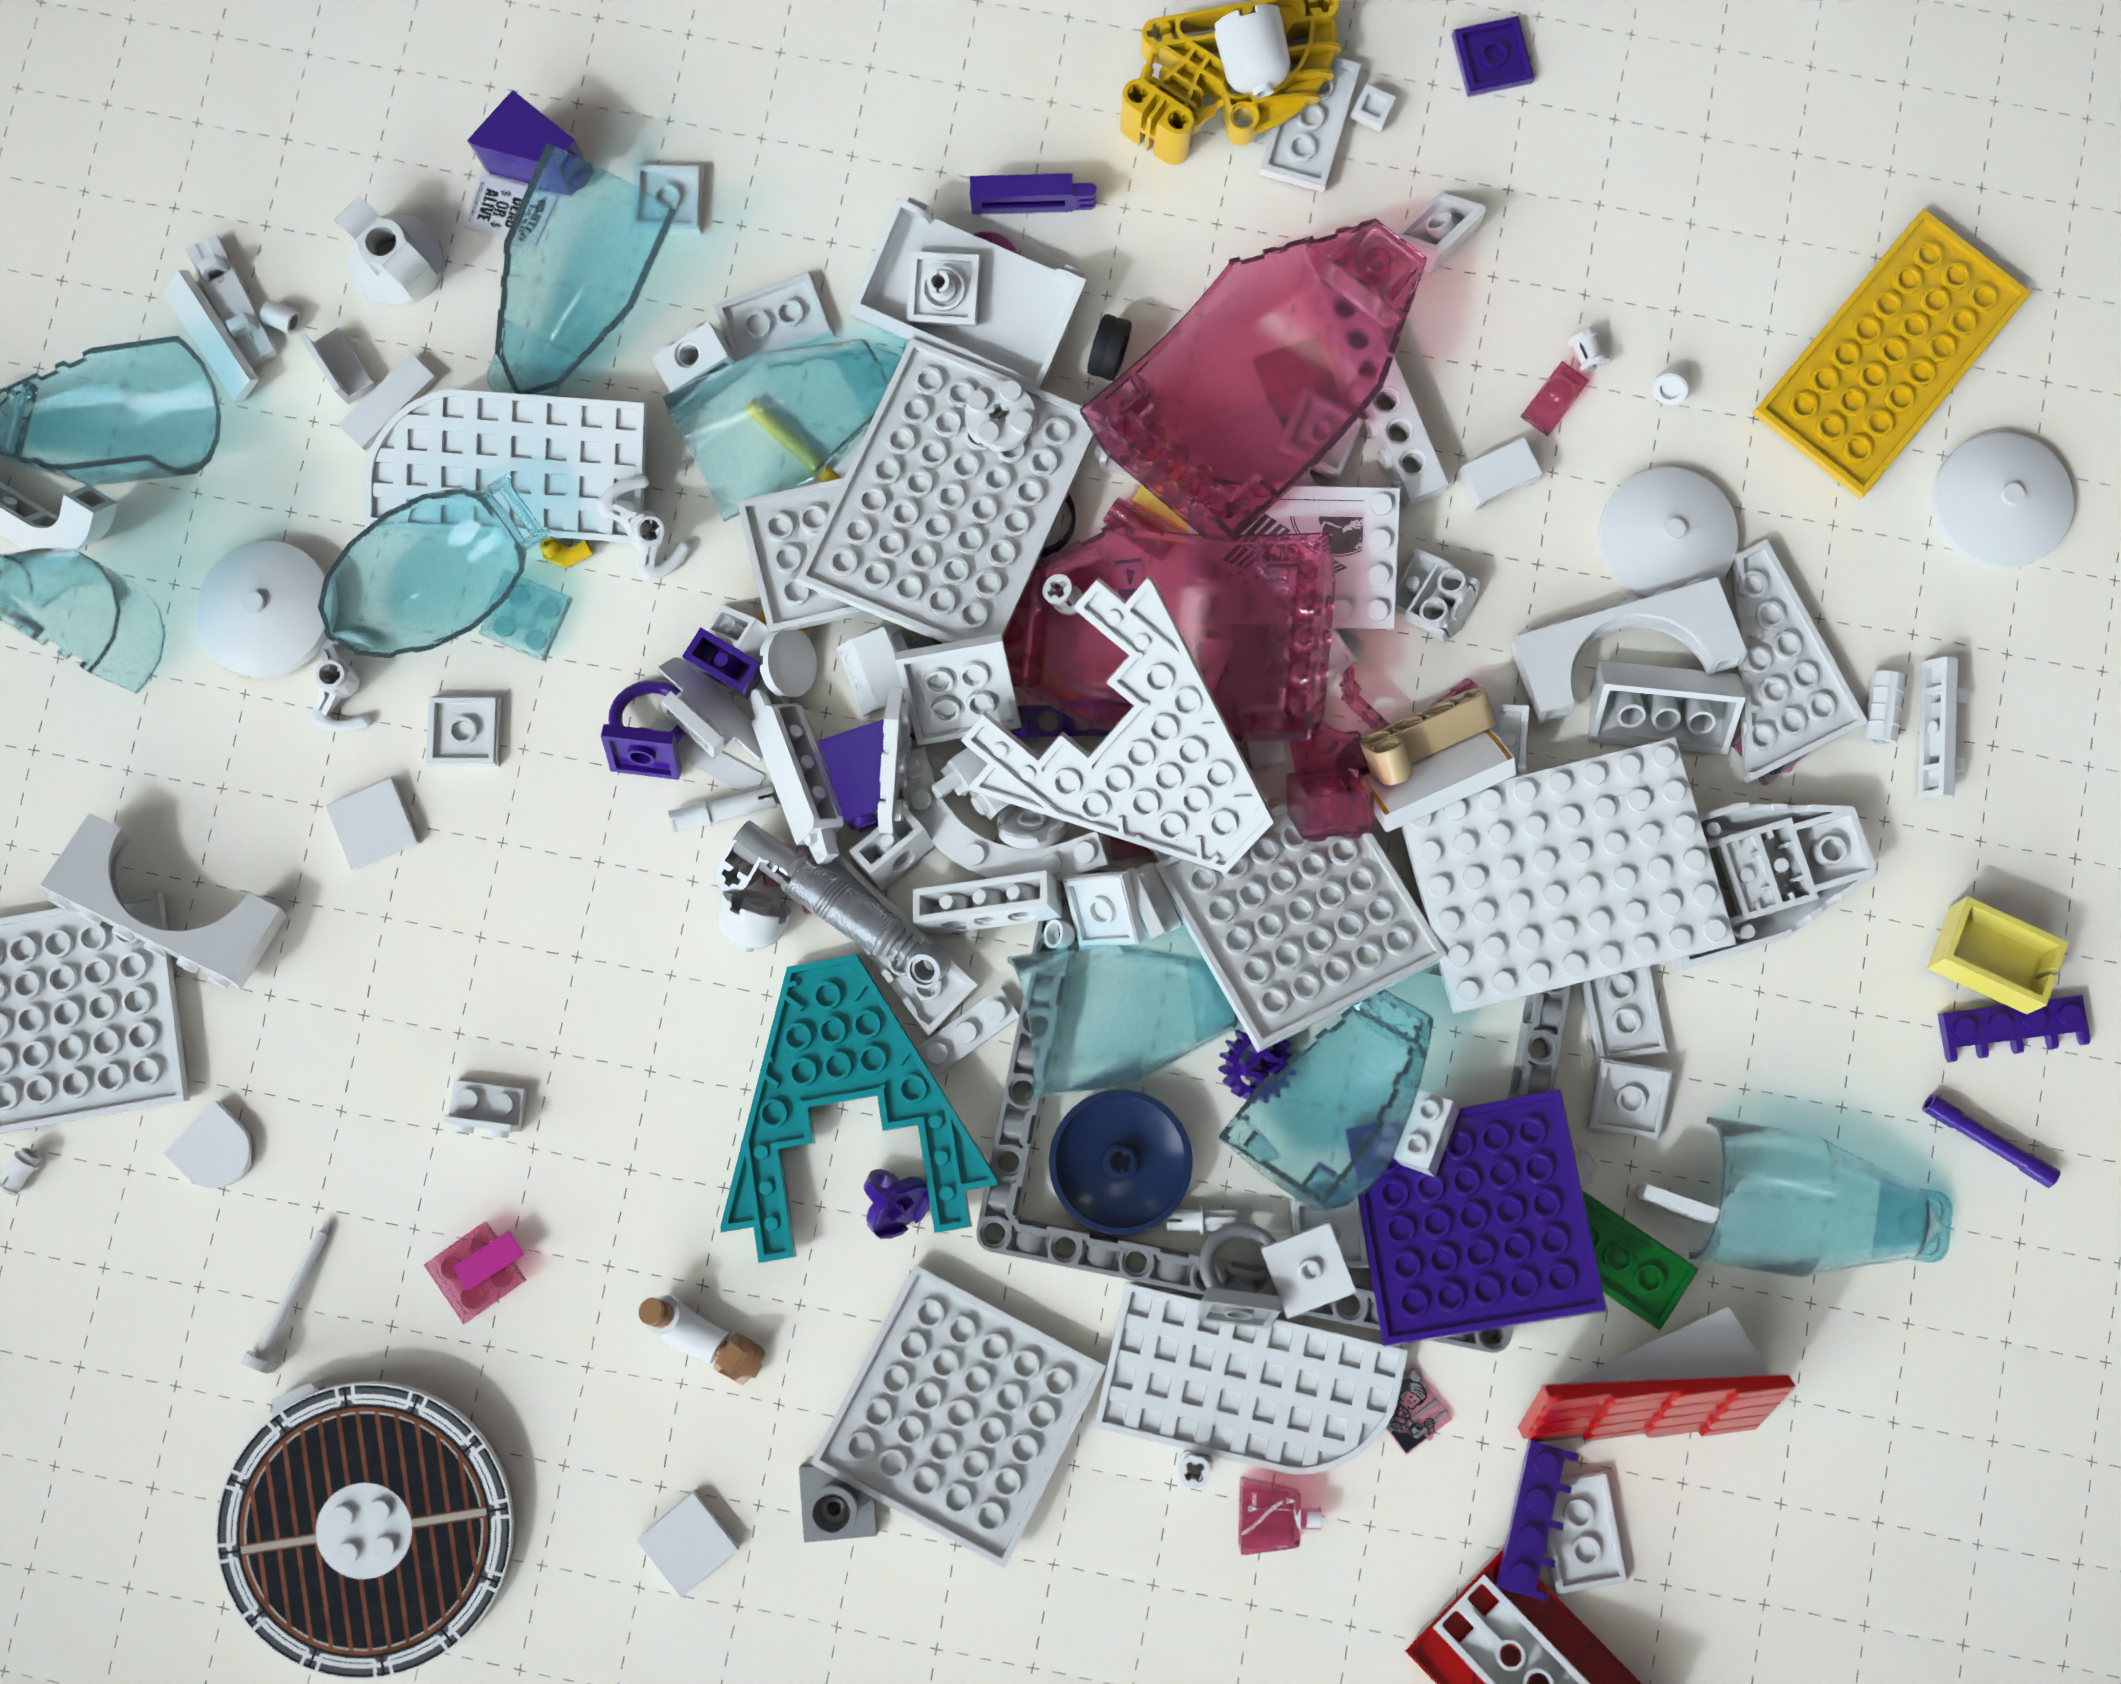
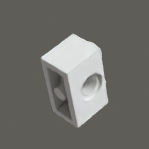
[651,321,739,401]
[849,806,934,891]
[1393,1089,1460,1177]

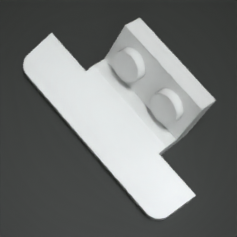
[658,657,764,761]

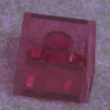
[1286,768,1374,842]

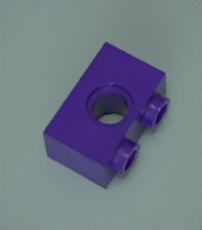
[682,627,762,700]

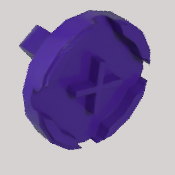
[863,1169,930,1239]

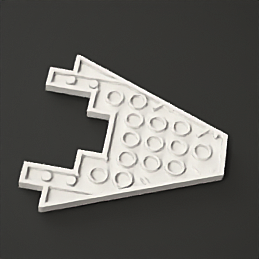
[961,576,1274,873]

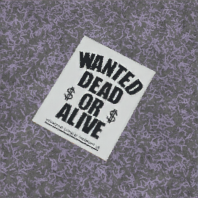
[463,174,553,248]

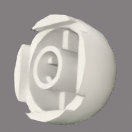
[717,889,791,952]

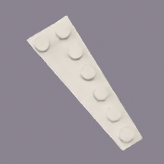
[809,853,978,1036]

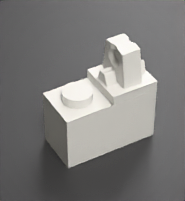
[930,747,1012,820]

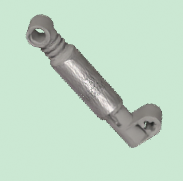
[715,820,951,988]

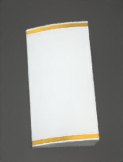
[1355,728,1516,833]

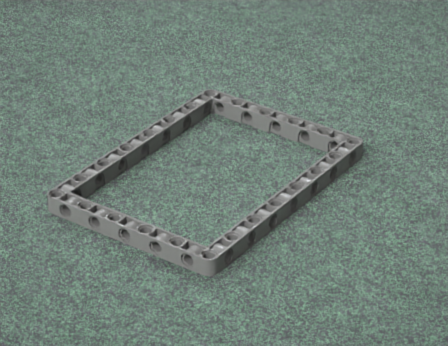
[976,870,1571,1353]

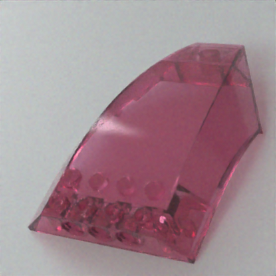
[1080,218,1427,542]
[1003,524,1336,741]

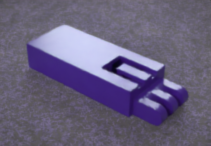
[970,173,1097,215]

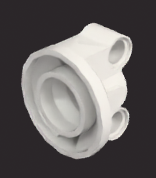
[334,196,445,308]

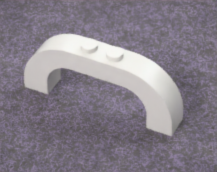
[0,482,118,556]

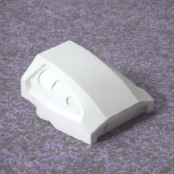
[1395,548,1480,643]
[836,624,910,717]

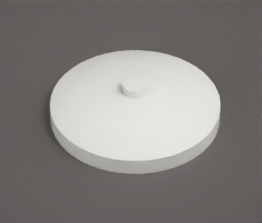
[1931,432,2074,569]
[1597,467,1739,599]
[195,540,335,678]

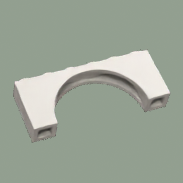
[1511,577,1747,724]
[40,813,287,990]

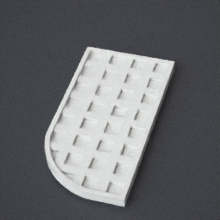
[364,389,647,543]
[1093,1282,1408,1475]

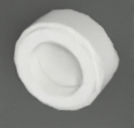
[1653,369,1690,405]

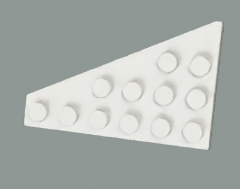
[1733,539,1868,783]

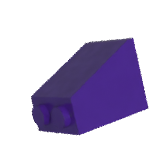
[467,90,590,194]
[819,719,886,833]

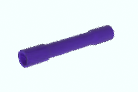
[1922,1093,2060,1188]

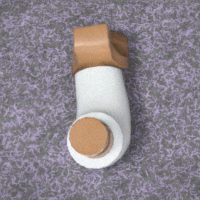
[638,1295,765,1386]

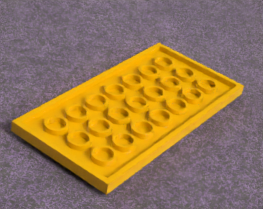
[1752,208,2032,499]

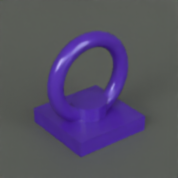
[601,680,687,780]

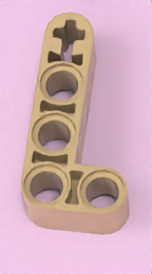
[1360,687,1497,785]

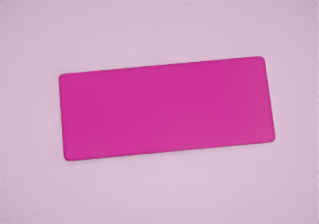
[453,1231,524,1291]

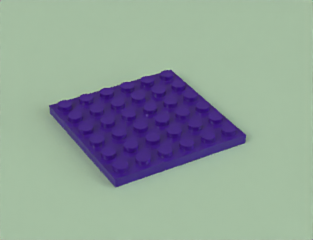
[1346,1089,1607,1347]

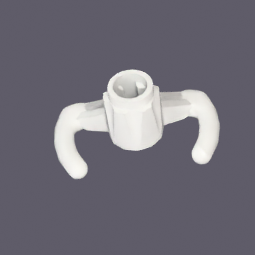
[597,475,691,580]
[311,631,378,733]

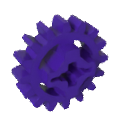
[1218,1029,1295,1102]

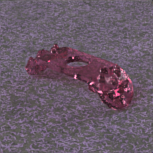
[1339,666,1390,731]

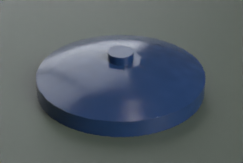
[1049,1090,1193,1235]

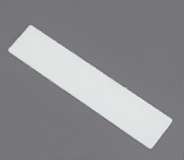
[649,717,765,793]

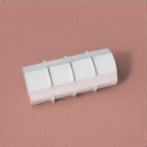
[1864,670,1906,746]

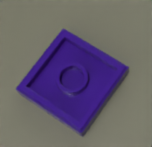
[1451,16,1535,97]

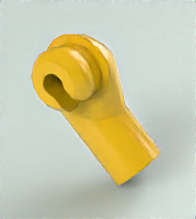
[540,537,594,568]

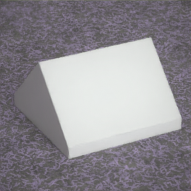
[1394,192,1487,275]

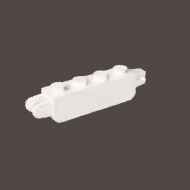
[750,688,843,865]

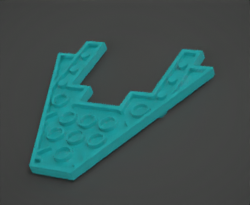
[720,954,999,1263]

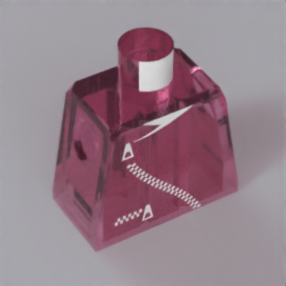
[1238,1477,1322,1555]

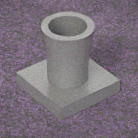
[799,1465,878,1543]

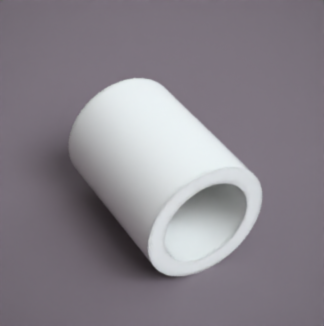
[259,300,300,334]

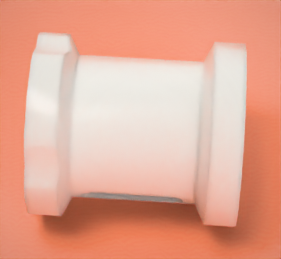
[1568,328,1610,374]
[1042,574,1083,615]
[1176,1450,1211,1489]

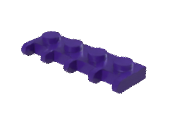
[1937,995,2090,1063]
[1496,1440,1580,1602]

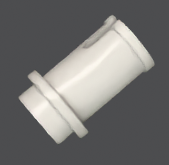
[0,1147,42,1196]

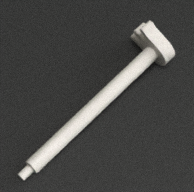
[241,1221,331,1374]

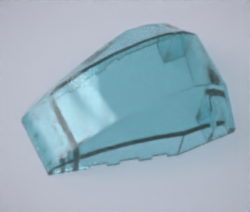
[1218,990,1434,1211]

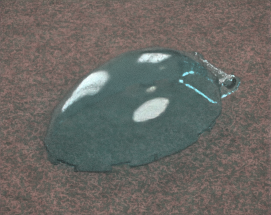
[317,474,551,658]

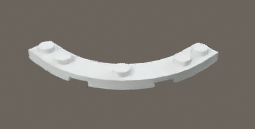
[901,746,1110,882]

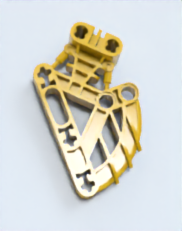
[1120,0,1342,165]

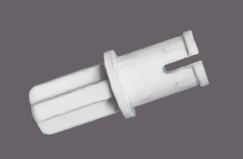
[1167,1206,1239,1235]

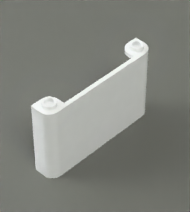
[849,197,1088,390]

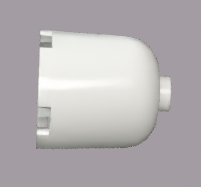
[1215,4,1291,98]

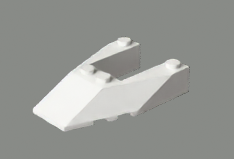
[1670,802,1878,971]

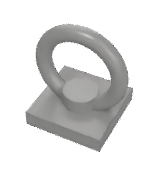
[1198,1222,1282,1329]

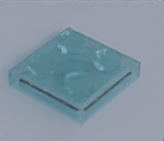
[478,570,573,662]

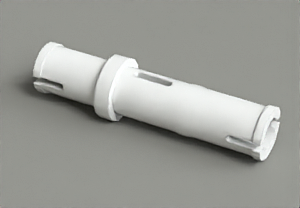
[668,786,777,833]

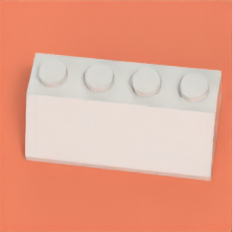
[1588,660,1746,755]

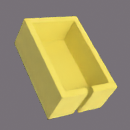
[1927,896,2069,1014]

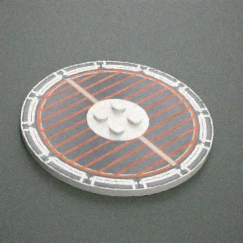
[215,1381,514,1679]

